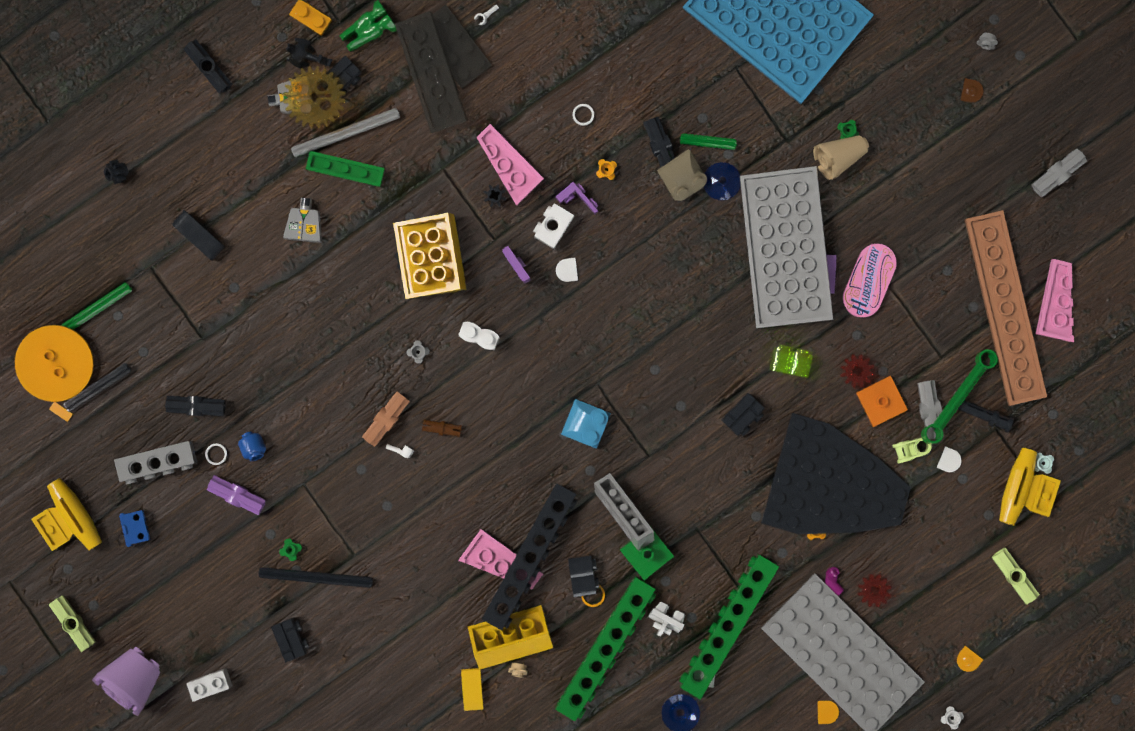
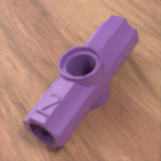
[207,475,266,515]

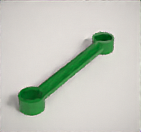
[921,349,998,445]

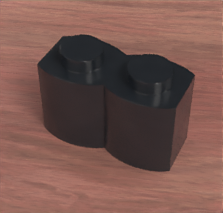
[568,555,600,597]

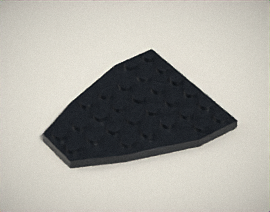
[761,413,911,535]

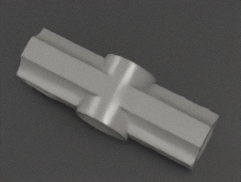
[1031,149,1087,197]
[917,380,944,439]

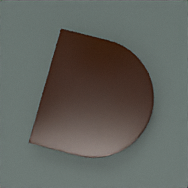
[960,78,983,103]

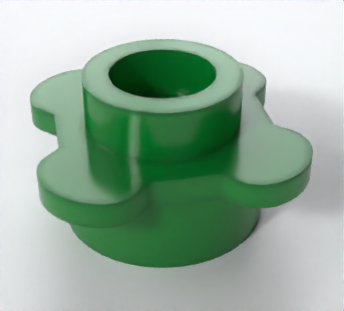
[837,120,859,139]
[279,539,302,561]

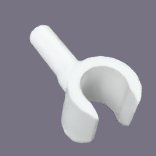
[474,5,499,25]
[386,444,414,458]

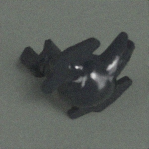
[286,38,333,69]

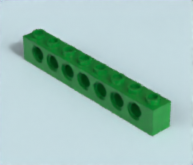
[679,554,779,700]
[555,576,656,721]

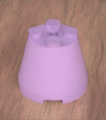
[92,647,160,716]

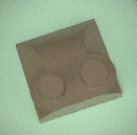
[657,149,707,201]

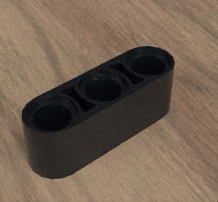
[172,210,225,261]

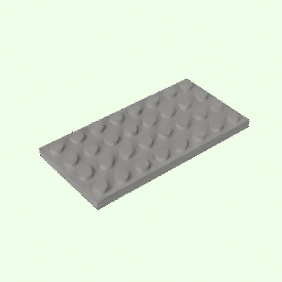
[740,166,834,328]
[761,573,925,731]

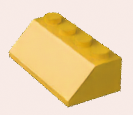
[468,605,553,670]

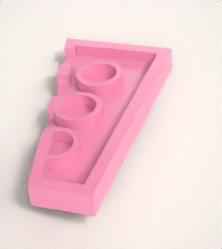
[1036,259,1074,342]
[458,529,543,590]

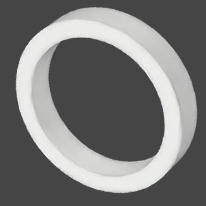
[573,104,594,126]
[205,443,227,465]

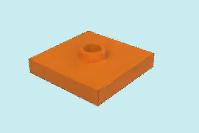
[856,376,908,427]

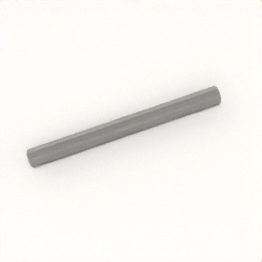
[291,108,400,157]

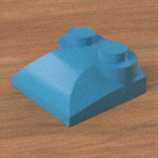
[561,399,611,449]

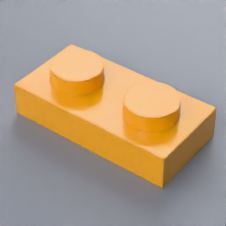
[289,0,332,36]

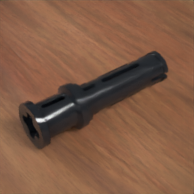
[958,400,1014,433]

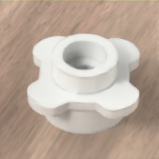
[941,706,964,729]

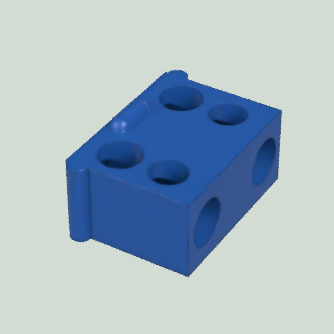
[119,510,150,547]

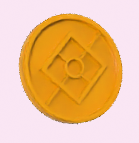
[15,325,94,402]

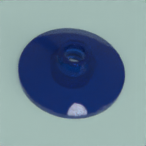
[704,162,741,200]
[661,694,700,731]

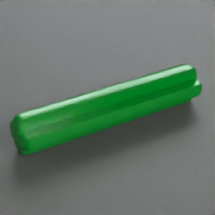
[680,133,737,150]

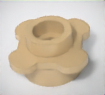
[508,663,528,678]

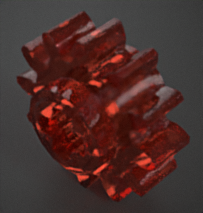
[840,354,874,388]
[857,573,892,608]

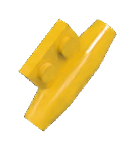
[999,448,1061,526]
[31,478,102,551]

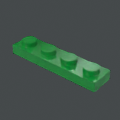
[306,151,385,187]

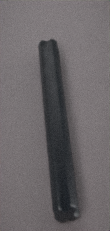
[258,567,373,588]

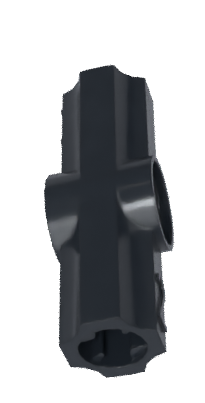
[183,39,233,94]
[643,117,675,167]
[165,396,226,416]

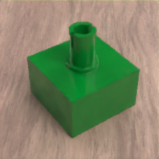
[620,525,674,580]

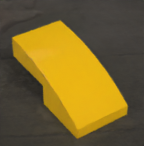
[461,668,483,711]

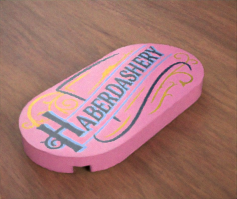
[843,244,896,318]

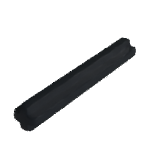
[64,363,132,412]

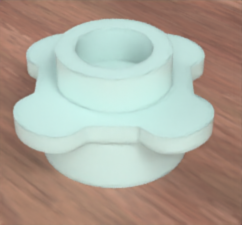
[1035,453,1054,474]

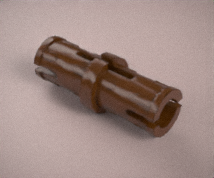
[422,419,462,437]

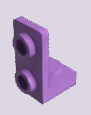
[556,182,598,214]

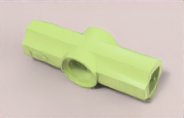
[992,548,1040,605]
[49,595,96,652]

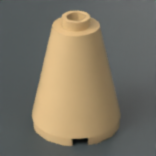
[813,135,869,180]

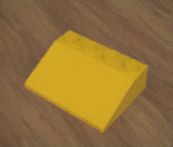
[393,213,467,299]

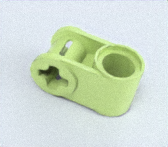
[892,438,932,463]

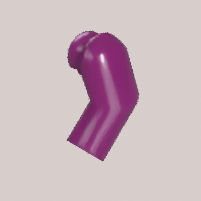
[825,567,844,596]

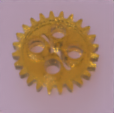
[283,66,346,129]

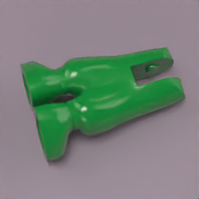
[339,0,398,52]

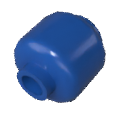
[238,431,266,461]

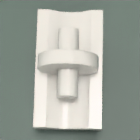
[648,602,685,637]

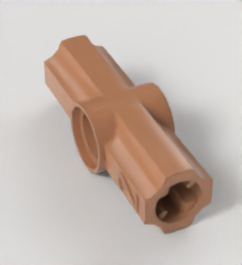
[362,391,410,447]

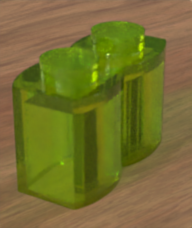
[769,345,813,378]

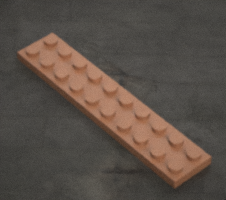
[965,210,1047,406]

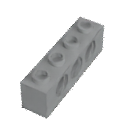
[114,441,197,485]
[594,473,654,551]

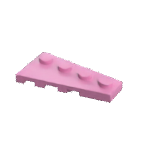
[477,124,544,206]

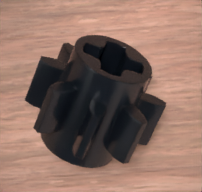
[104,159,128,184]
[483,184,507,208]

